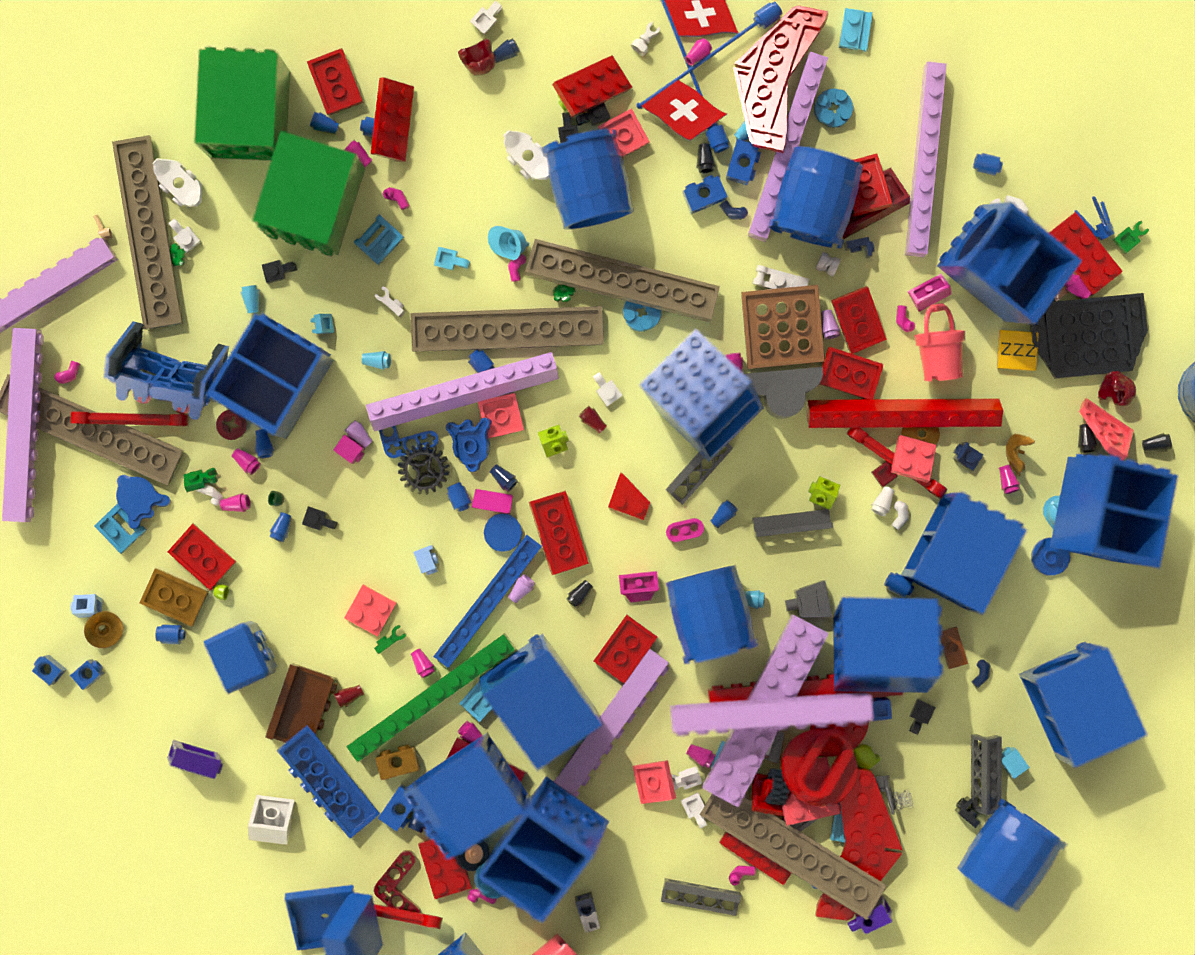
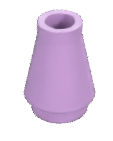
[821,310,841,339]
[344,420,373,448]
[508,574,535,603]

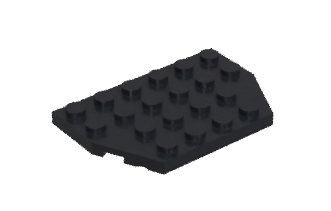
[1030,293,1148,379]

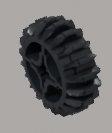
[398,443,450,495]

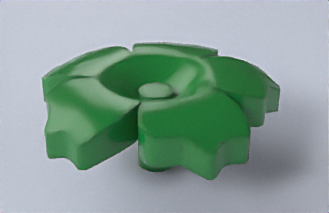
[170,243,186,267]
[553,285,576,303]

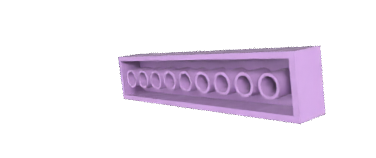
[702,615,829,807]
[670,693,873,736]

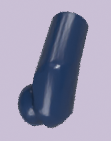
[719,200,748,220]
[971,659,991,688]

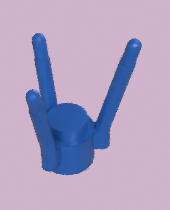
[1074,196,1114,240]

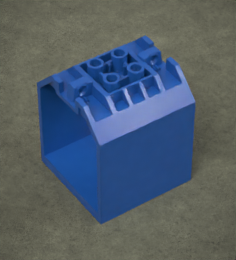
[403,732,530,860]

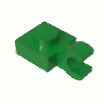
[374,625,406,654]

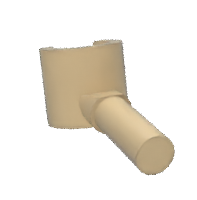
[93,215,112,239]

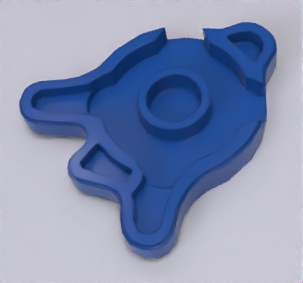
[446,418,492,472]
[116,475,170,529]

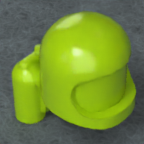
[853,744,881,769]

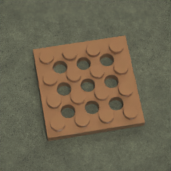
[741,285,824,369]

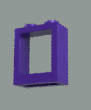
[167,740,223,779]

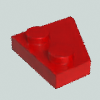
[608,473,650,520]

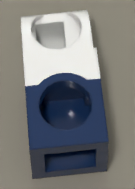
[575,892,600,933]

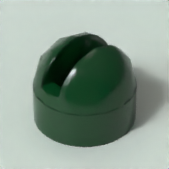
[268,491,285,506]

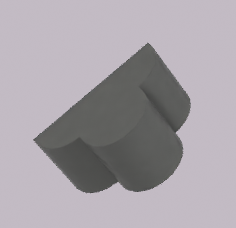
[744,367,823,419]

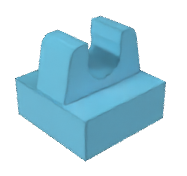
[310,314,334,334]

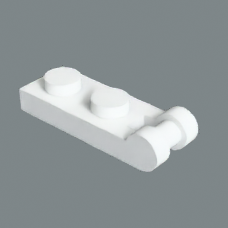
[753,265,809,289]

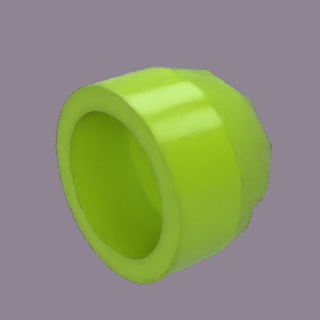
[213,584,229,600]

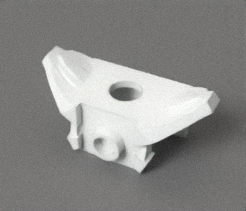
[503,130,549,181]
[152,158,203,208]

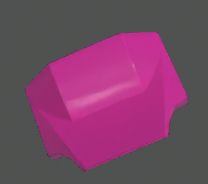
[619,571,659,603]

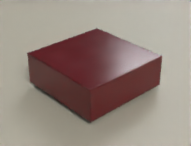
[871,461,898,488]

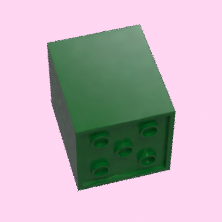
[194,47,290,161]
[252,131,365,257]

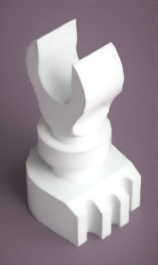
[631,22,660,57]

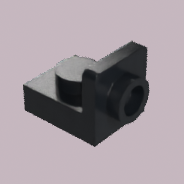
[955,796,980,828]

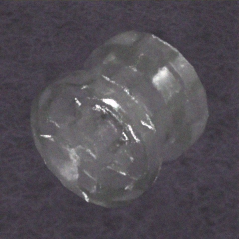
[893,789,913,811]

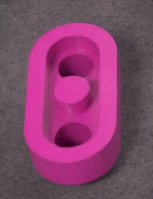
[666,518,704,542]

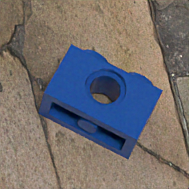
[725,139,761,185]
[682,175,727,214]
[378,784,415,831]

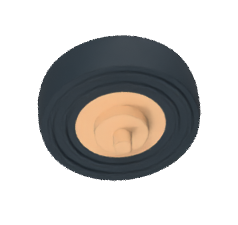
[455,839,490,871]

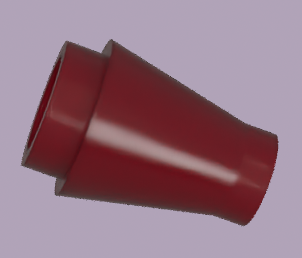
[579,406,607,434]
[334,684,364,708]

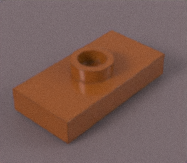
[939,627,968,669]

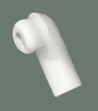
[197,484,223,506]
[892,501,909,530]

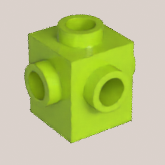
[537,425,569,458]
[808,476,840,510]

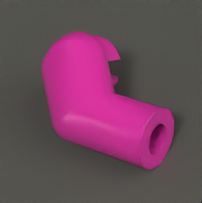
[383,187,409,210]
[508,254,526,282]
[896,305,915,332]
[55,360,80,384]
[728,866,755,886]
[467,889,497,905]

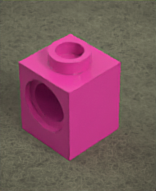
[333,435,365,464]

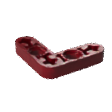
[374,850,421,913]

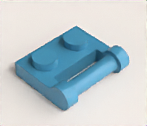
[353,214,404,266]
[94,504,147,554]

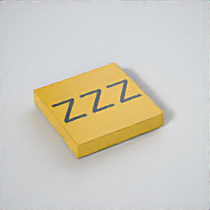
[997,330,1039,371]

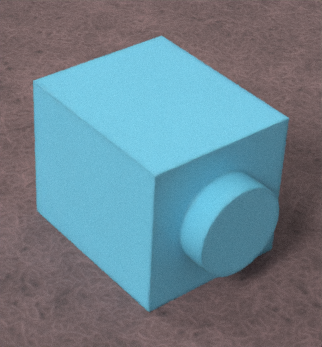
[1002,747,1030,779]

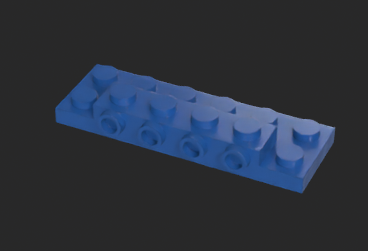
[277,725,380,839]

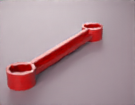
[71,412,189,426]
[846,428,948,499]
[374,904,443,929]

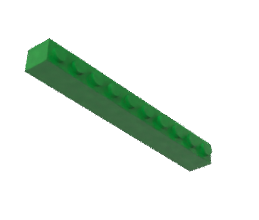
[346,633,516,762]

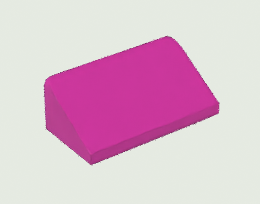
[908,274,952,311]
[472,489,513,514]

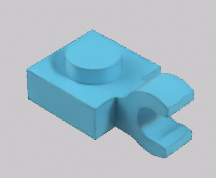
[434,247,470,271]

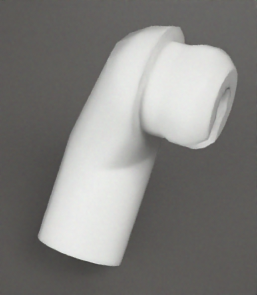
[1004,195,1029,214]

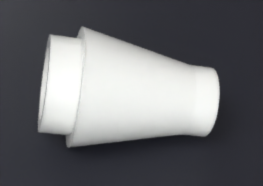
[871,486,895,516]

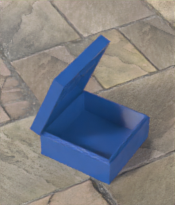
[285,885,383,955]

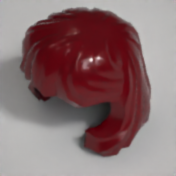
[458,39,495,75]
[1098,371,1136,406]

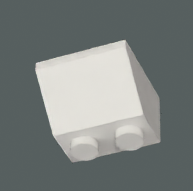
[248,795,295,845]

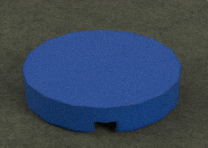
[484,513,522,552]
[1031,538,1070,575]

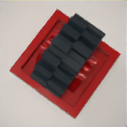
[752,768,791,816]

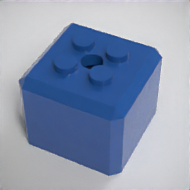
[204,621,277,694]

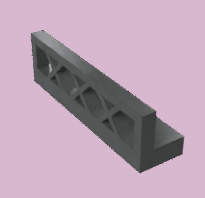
[665,443,733,505]
[752,509,833,537]
[971,734,1002,815]
[661,878,742,916]

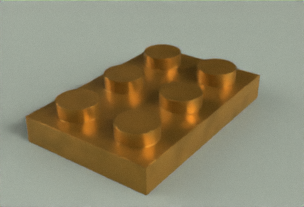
[139,568,209,627]

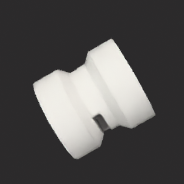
[815,252,841,277]

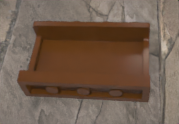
[265,663,338,743]

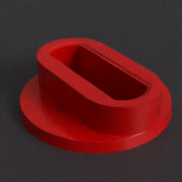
[781,729,858,807]

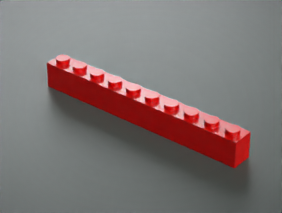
[807,398,1003,428]
[708,673,903,703]

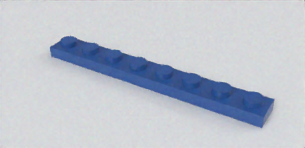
[433,535,542,668]

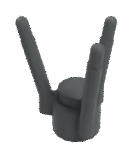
[875,775,896,815]

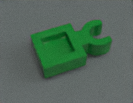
[1112,221,1149,254]
[183,468,218,492]

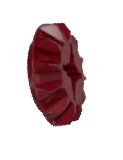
[216,410,247,440]

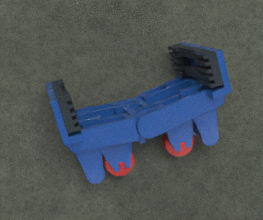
[104,321,229,420]

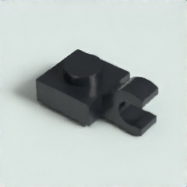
[575,103,611,126]
[558,112,578,143]
[262,260,297,284]
[302,506,338,531]
[909,699,936,735]

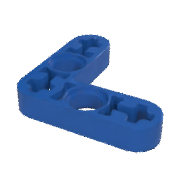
[379,425,439,458]

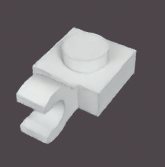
[470,1,502,35]
[169,219,201,254]
[375,286,406,318]
[593,372,623,406]
[671,766,702,790]
[681,793,707,828]

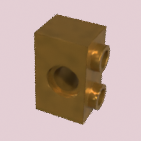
[375,744,420,780]

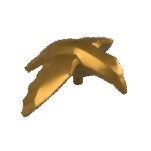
[1006,434,1035,476]

